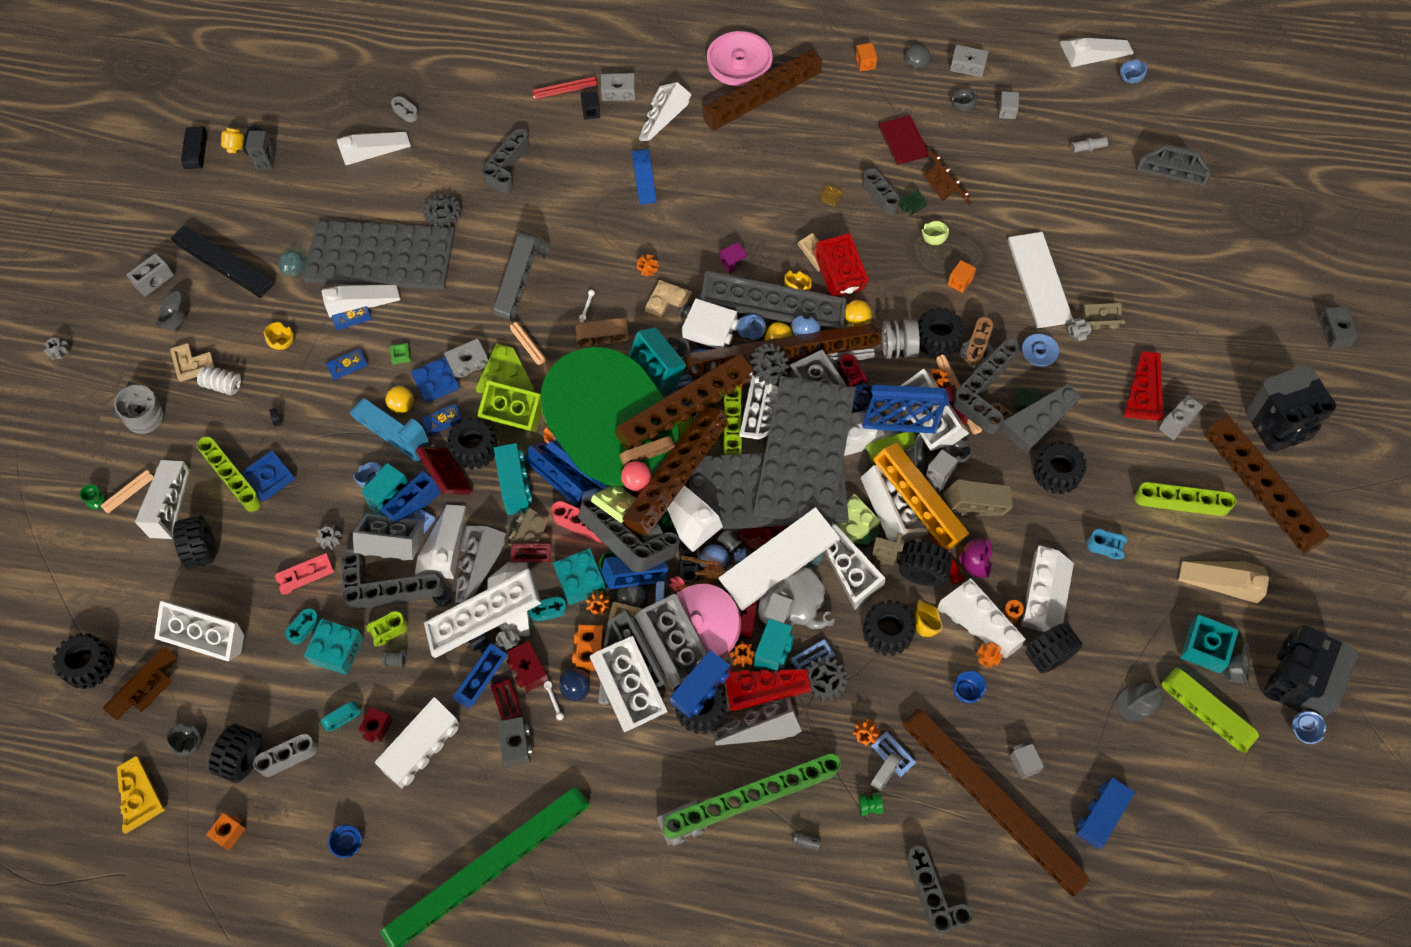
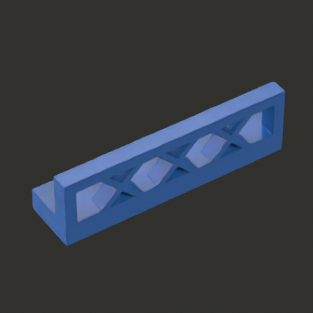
[524,441,597,507]

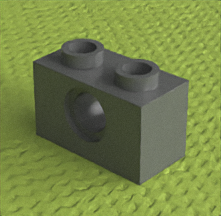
[245,131,276,170]
[1318,306,1358,349]
[498,717,533,768]

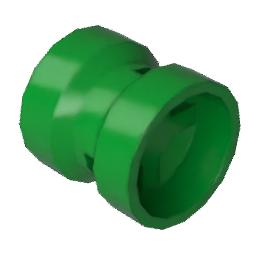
[79,484,106,510]
[858,792,883,816]

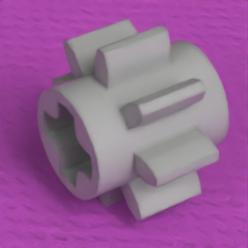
[1068,317,1091,341]
[44,337,69,360]
[315,525,342,550]
[494,630,521,655]

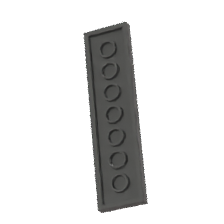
[700,271,846,330]

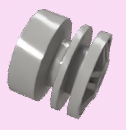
[881,319,919,359]
[114,385,164,434]

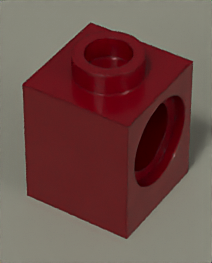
[358,707,392,743]

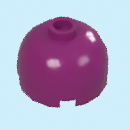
[959,538,992,578]

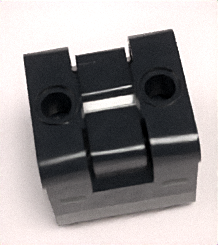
[1245,366,1336,452]
[1263,625,1359,718]

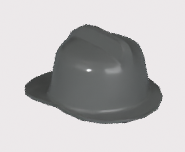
[155,291,186,332]
[904,434,928,477]
[1224,641,1250,688]
[1116,682,1164,721]

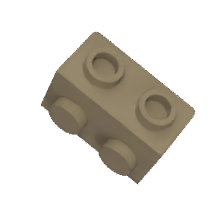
[1083,303,1125,330]
[507,508,549,549]
[871,532,905,566]

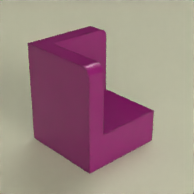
[720,242,747,274]

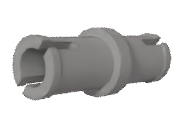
[1071,136,1108,153]

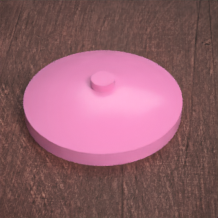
[707,31,773,86]
[676,584,741,658]

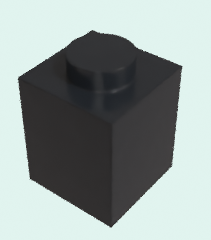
[580,91,600,120]

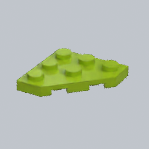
[476,343,535,394]

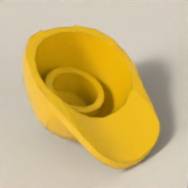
[913,599,943,637]

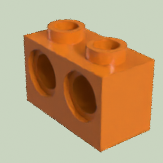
[572,625,604,671]

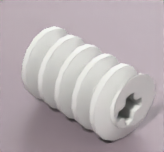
[197,365,241,395]

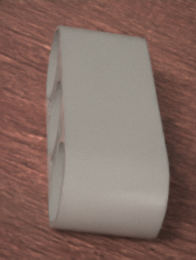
[253,734,318,777]

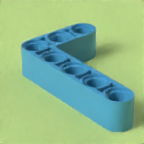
[349,398,431,462]

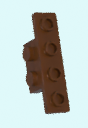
[923,150,971,205]
[103,646,177,720]

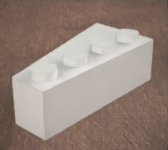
[135,460,190,539]
[824,522,885,610]
[937,578,1025,659]

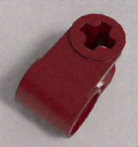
[838,354,867,387]

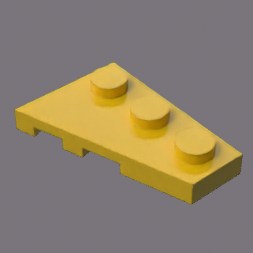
[117,756,165,834]

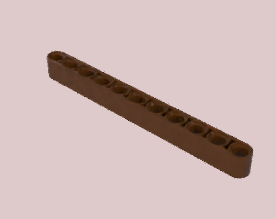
[684,323,881,377]
[902,709,1090,897]

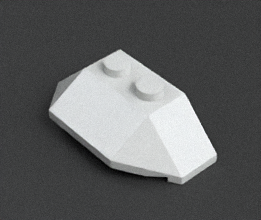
[740,375,778,439]
[844,410,898,456]
[488,562,530,637]

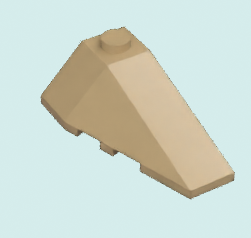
[1178,561,1269,604]

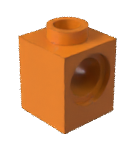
[855,43,877,71]
[948,260,976,293]
[206,813,246,851]

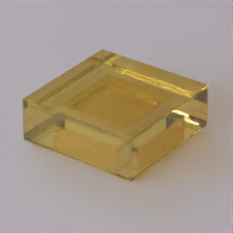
[820,185,843,207]

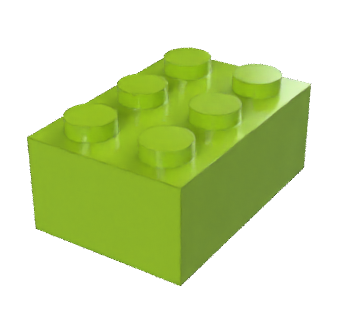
[477,380,542,433]

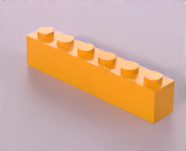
[873,443,970,550]

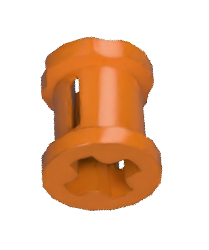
[1003,600,1024,624]

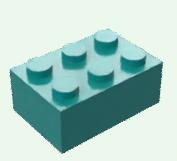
[628,327,686,394]
[494,443,533,515]

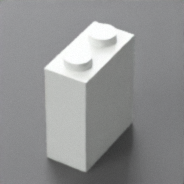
[682,299,739,349]

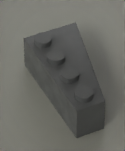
[999,384,1082,454]

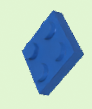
[411,357,460,403]
[240,451,295,502]

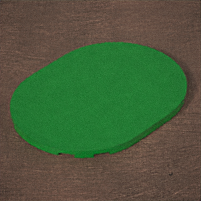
[540,347,678,487]

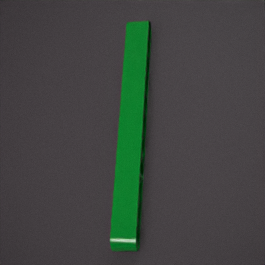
[380,786,591,947]

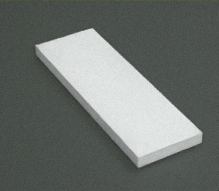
[1007,232,1073,328]
[719,507,840,611]
[424,568,541,658]

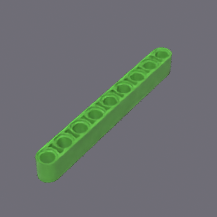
[662,754,841,839]

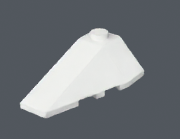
[1060,38,1133,67]
[639,82,692,142]
[337,132,411,165]
[321,284,400,318]
[667,486,723,552]
[415,505,466,579]

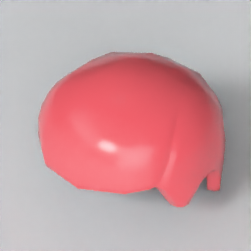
[621,461,652,491]

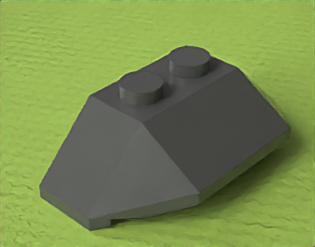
[1137,144,1211,186]
[603,610,666,688]

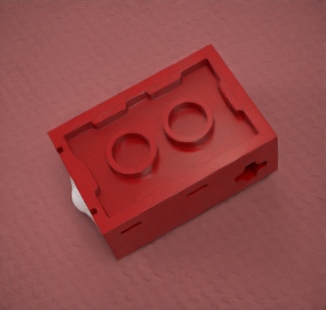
[813,233,869,297]

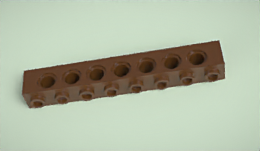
[703,49,822,131]
[615,353,754,451]
[622,407,728,536]
[1205,415,1330,554]

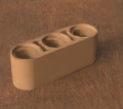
[575,318,629,347]

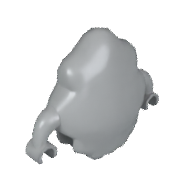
[757,567,835,629]

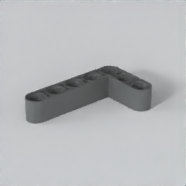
[493,231,549,321]
[953,339,1019,434]
[578,497,680,573]
[341,549,444,610]

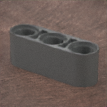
[863,168,900,215]

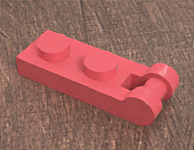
[275,553,334,595]

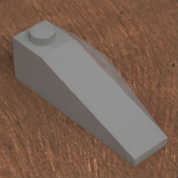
[455,526,506,603]
[713,697,802,745]

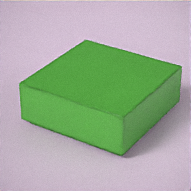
[390,343,411,364]

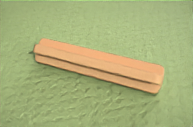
[510,322,546,365]
[101,470,154,513]

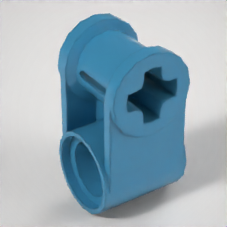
[1086,529,1128,559]

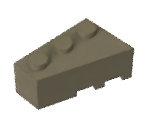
[940,479,1013,516]

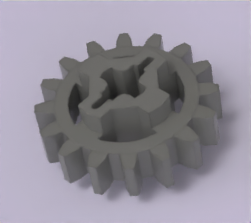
[422,194,462,228]
[750,344,789,385]
[805,657,848,703]

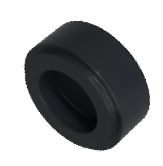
[269,408,281,427]
[432,586,453,606]

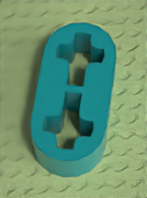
[528,597,567,621]
[285,609,319,644]
[321,701,361,732]

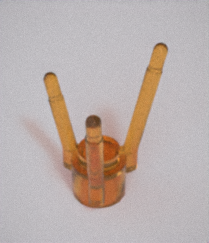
[676,555,724,591]

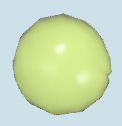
[921,221,949,245]

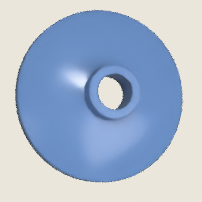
[1022,334,1059,366]

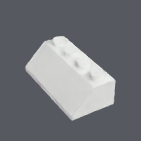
[900,369,969,451]
[861,465,930,543]
[1020,546,1074,632]
[155,600,244,661]
[590,636,667,732]
[374,697,460,789]

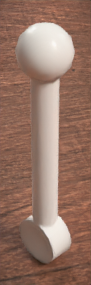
[579,289,595,322]
[544,681,564,720]

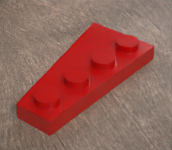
[1123,351,1163,421]
[726,669,812,711]

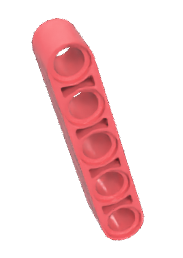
[551,501,638,546]

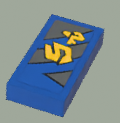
[331,306,371,331]
[325,349,368,380]
[421,404,462,436]

